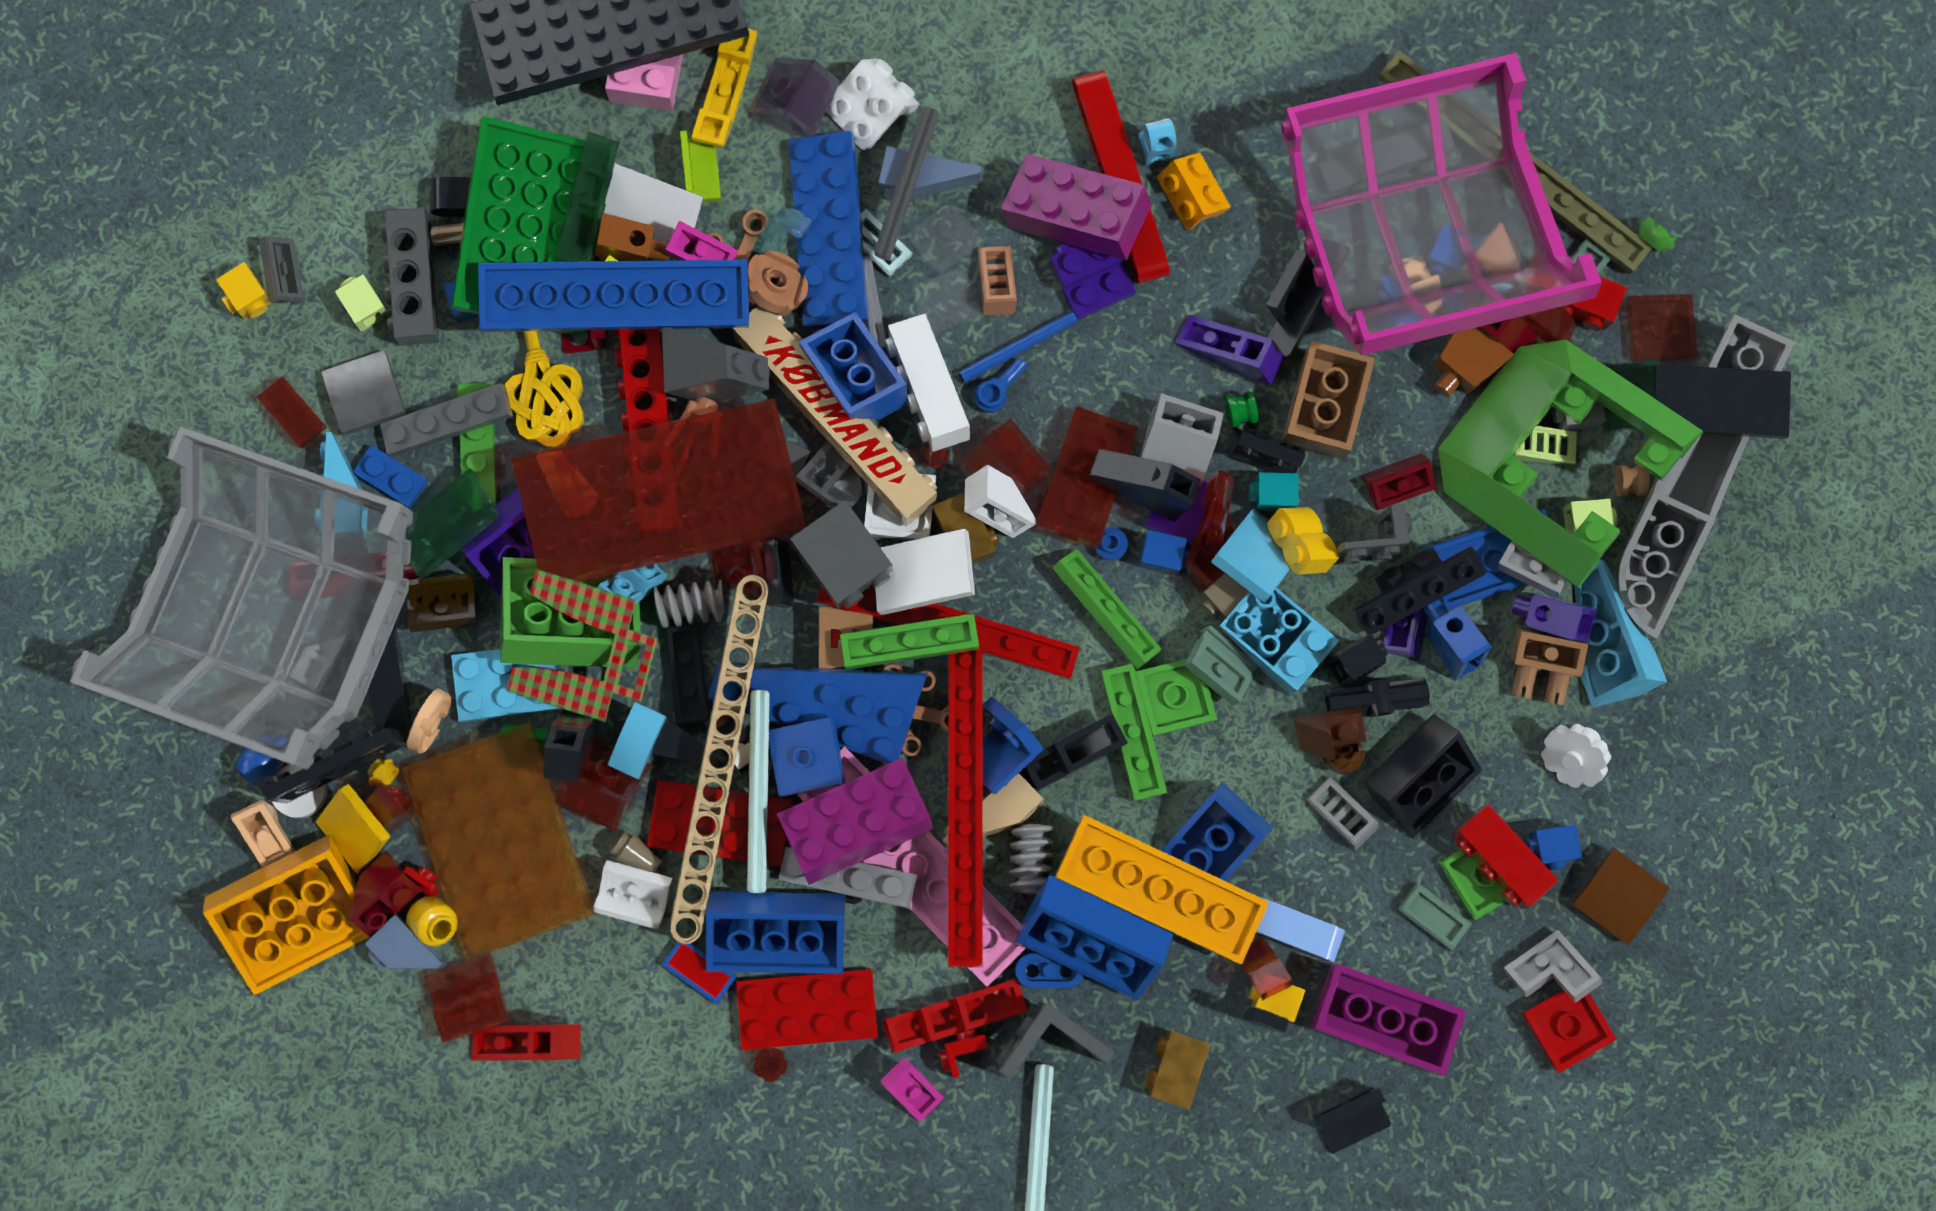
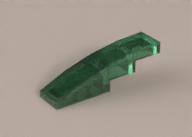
[555,132,620,262]

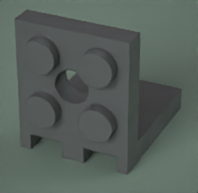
[995,1003,1115,1080]

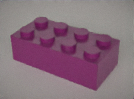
[1001,154,1152,260]
[777,758,933,885]
[1309,963,1466,1076]

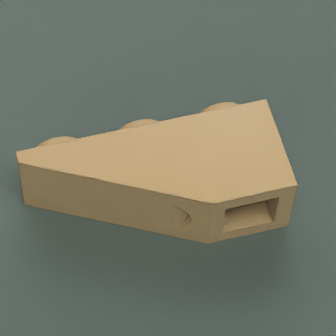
[942,773,1044,847]

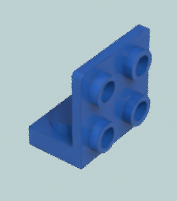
[983,696,1044,794]

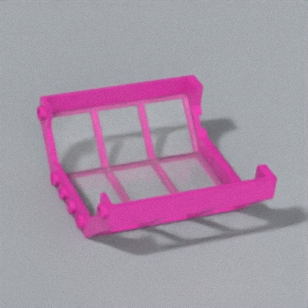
[1281,53,1602,356]

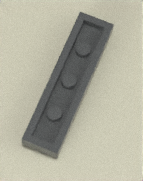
[380,383,513,457]

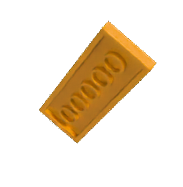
[1055,815,1269,965]

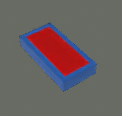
[662,942,737,1004]

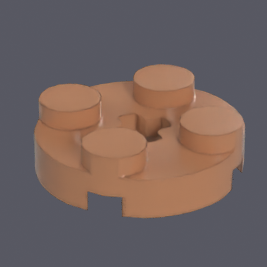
[747,251,808,316]

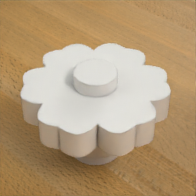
[1541,724,1611,788]

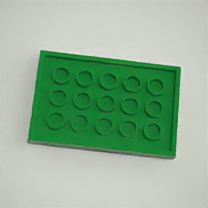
[451,116,610,336]

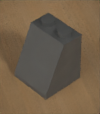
[662,327,770,402]
[790,500,893,609]

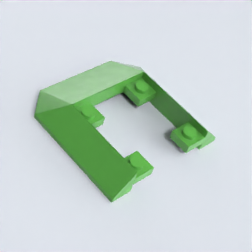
[1438,340,1703,589]

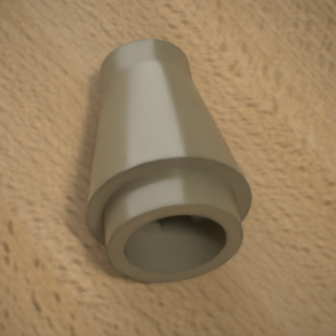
[609,831,662,873]

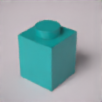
[1249,472,1299,512]

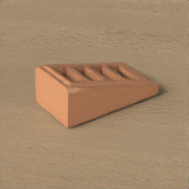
[978,246,1017,315]

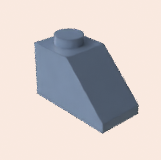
[365,915,448,969]

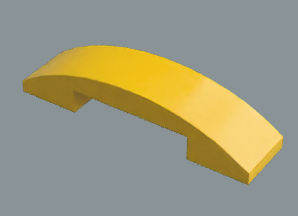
[691,29,758,148]

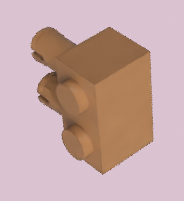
[1510,627,1589,705]

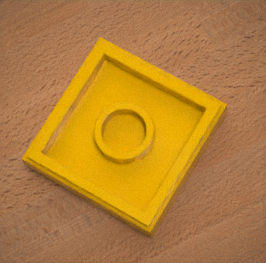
[315,784,390,874]

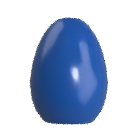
[236,735,288,786]

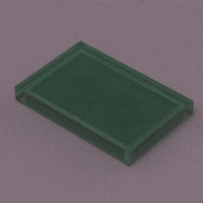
[405,468,499,579]

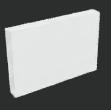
[875,529,975,615]

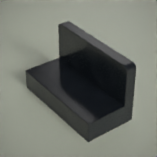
[1313,1087,1391,1153]

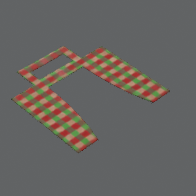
[507,569,658,722]

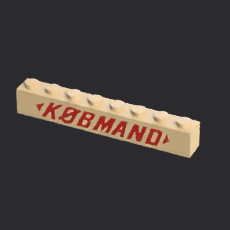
[732,306,937,527]

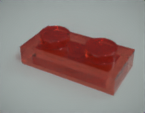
[257,376,327,449]

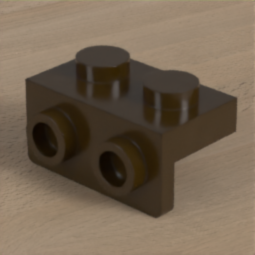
[407,573,478,633]

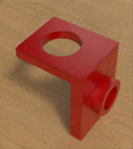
[401,866,443,913]

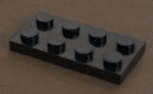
[262,725,408,804]

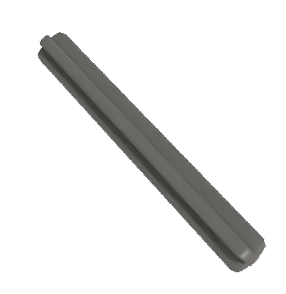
[874,106,939,260]

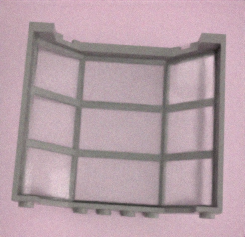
[70,427,413,770]

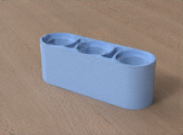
[1255,897,1345,963]

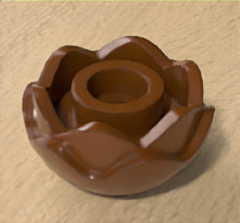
[1323,743,1365,774]

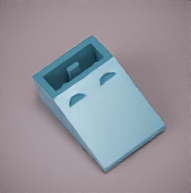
[1219,587,1339,695]

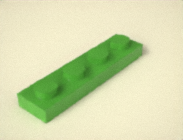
[458,382,498,515]
[1052,549,1162,669]
[840,614,979,670]
[1100,664,1167,802]

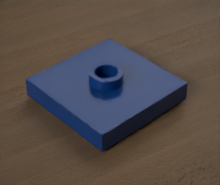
[769,717,846,797]

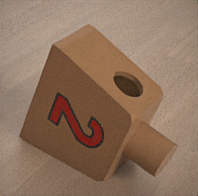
[819,607,873,670]

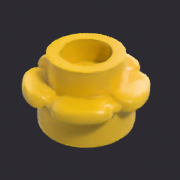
[367,758,399,790]

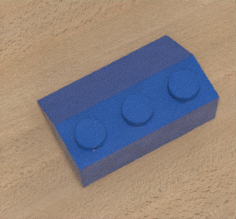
[799,312,908,420]

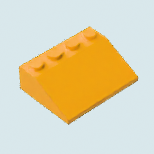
[203,834,369,995]

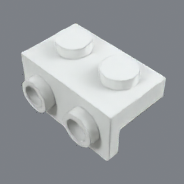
[593,860,672,929]

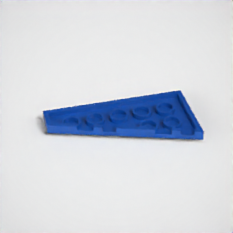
[708,664,928,764]

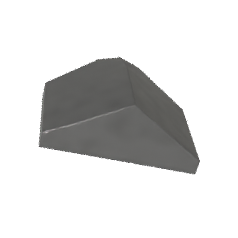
[795,441,864,507]

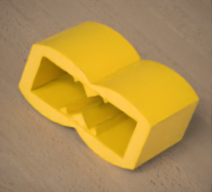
[1267,507,1339,575]

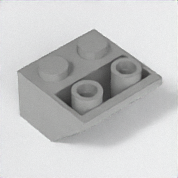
[1140,393,1224,487]

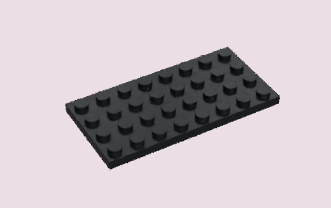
[470,0,750,106]

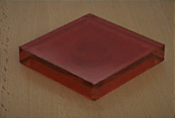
[1626,294,1698,361]

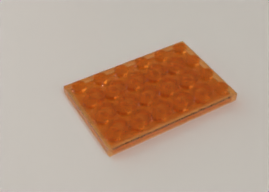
[402,722,596,961]

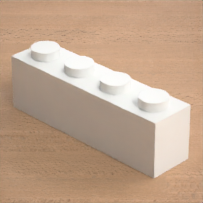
[885,314,970,452]

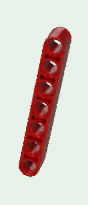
[1072,70,1170,285]

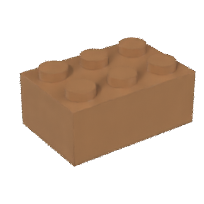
[1282,341,1375,459]

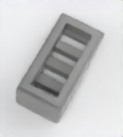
[1306,777,1379,851]

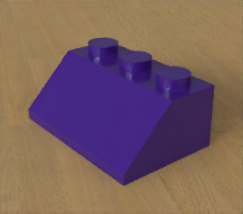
[453,477,581,597]

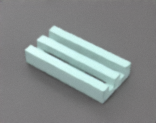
[861,209,912,278]

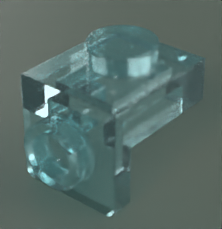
[761,207,812,253]

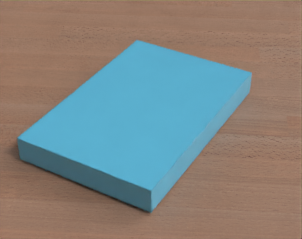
[1211,508,1290,603]

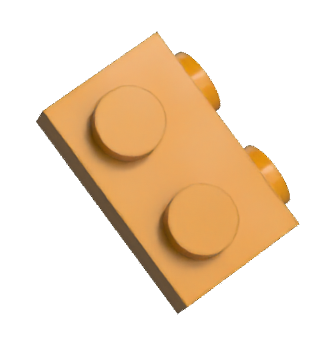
[1157,152,1231,230]

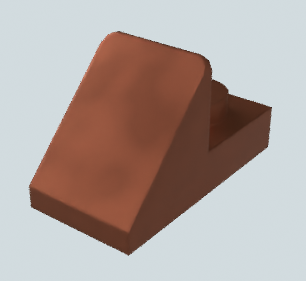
[1294,706,1367,760]

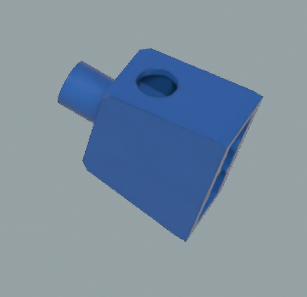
[1424,599,1491,681]

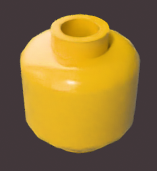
[406,897,458,947]

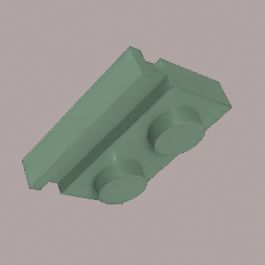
[1184,625,1258,705]

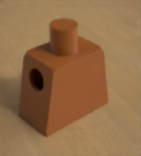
[594,213,669,262]
[1433,326,1514,397]

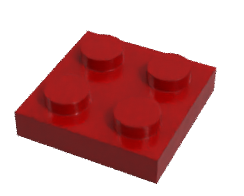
[1521,989,1617,1073]

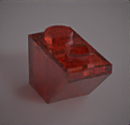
[364,783,416,835]

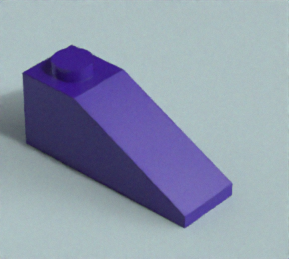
[1175,315,1284,385]

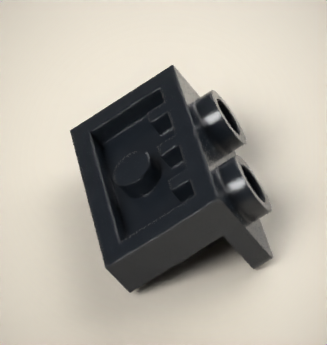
[1233,426,1306,473]

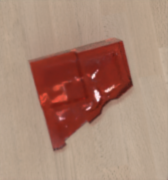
[1201,470,1235,547]
[1184,499,1235,592]

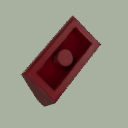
[1362,453,1437,511]

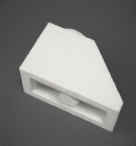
[964,465,1036,538]

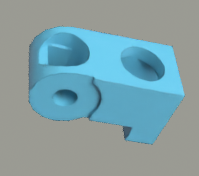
[1137,118,1177,166]

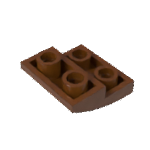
[1572,847,1669,945]

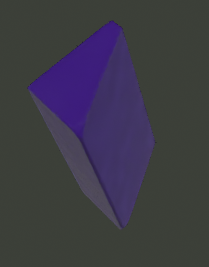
[1382,606,1428,660]

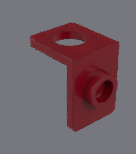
[561,330,605,354]

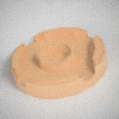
[407,688,451,754]

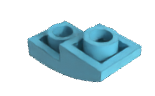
[597,555,668,604]
[608,702,667,779]

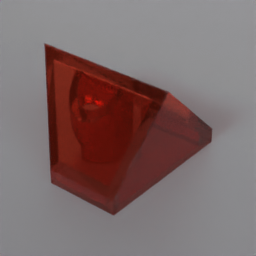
[711,540,773,607]

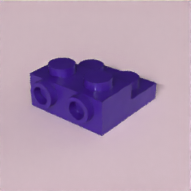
[1049,243,1136,320]

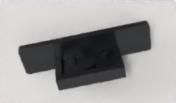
[1266,240,1350,359]
[1354,547,1486,635]

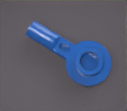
[974,358,1027,413]
[1065,516,1128,561]

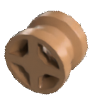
[1614,465,1650,497]

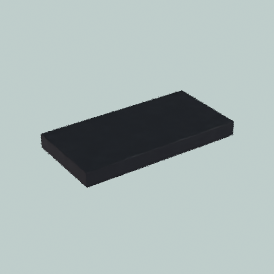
[1653,364,1791,439]

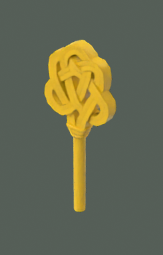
[505,331,584,450]

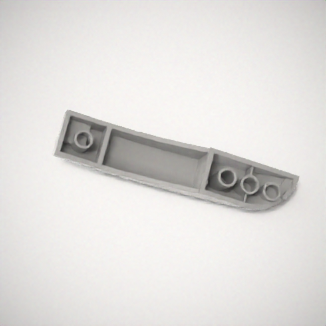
[1618,314,1795,639]

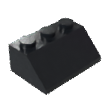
[1363,714,1482,839]

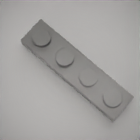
[778,847,917,909]

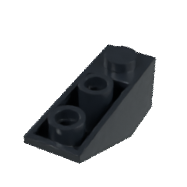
[1088,449,1201,522]
[543,709,597,783]

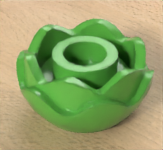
[1639,217,1677,252]

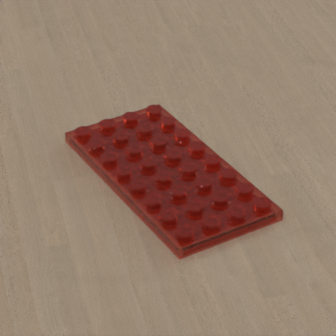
[511,398,807,582]

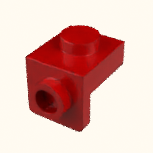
[939,1029,988,1078]

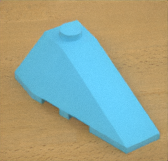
[1575,559,1667,707]

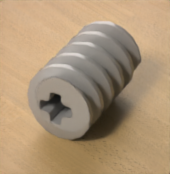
[654,580,725,628]
[1008,824,1054,894]

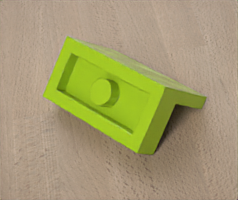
[680,130,721,203]

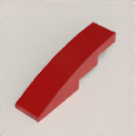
[882,979,1027,1053]

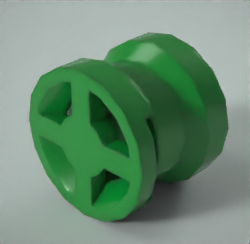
[1224,391,1258,428]

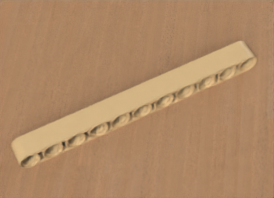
[670,575,768,944]

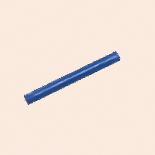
[958,311,1078,383]

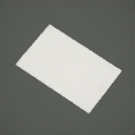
[601,164,703,242]

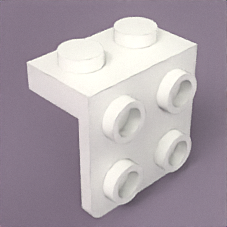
[824,59,920,150]

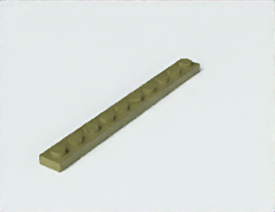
[1378,50,1653,275]

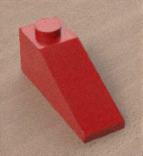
[472,1024,581,1061]

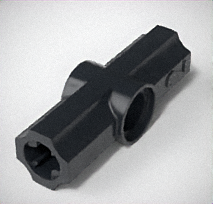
[1325,677,1430,717]

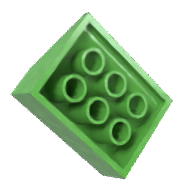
[500,557,641,668]

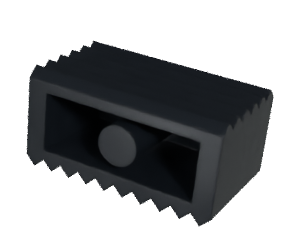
[1325,633,1388,688]

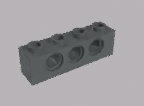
[381,207,440,346]

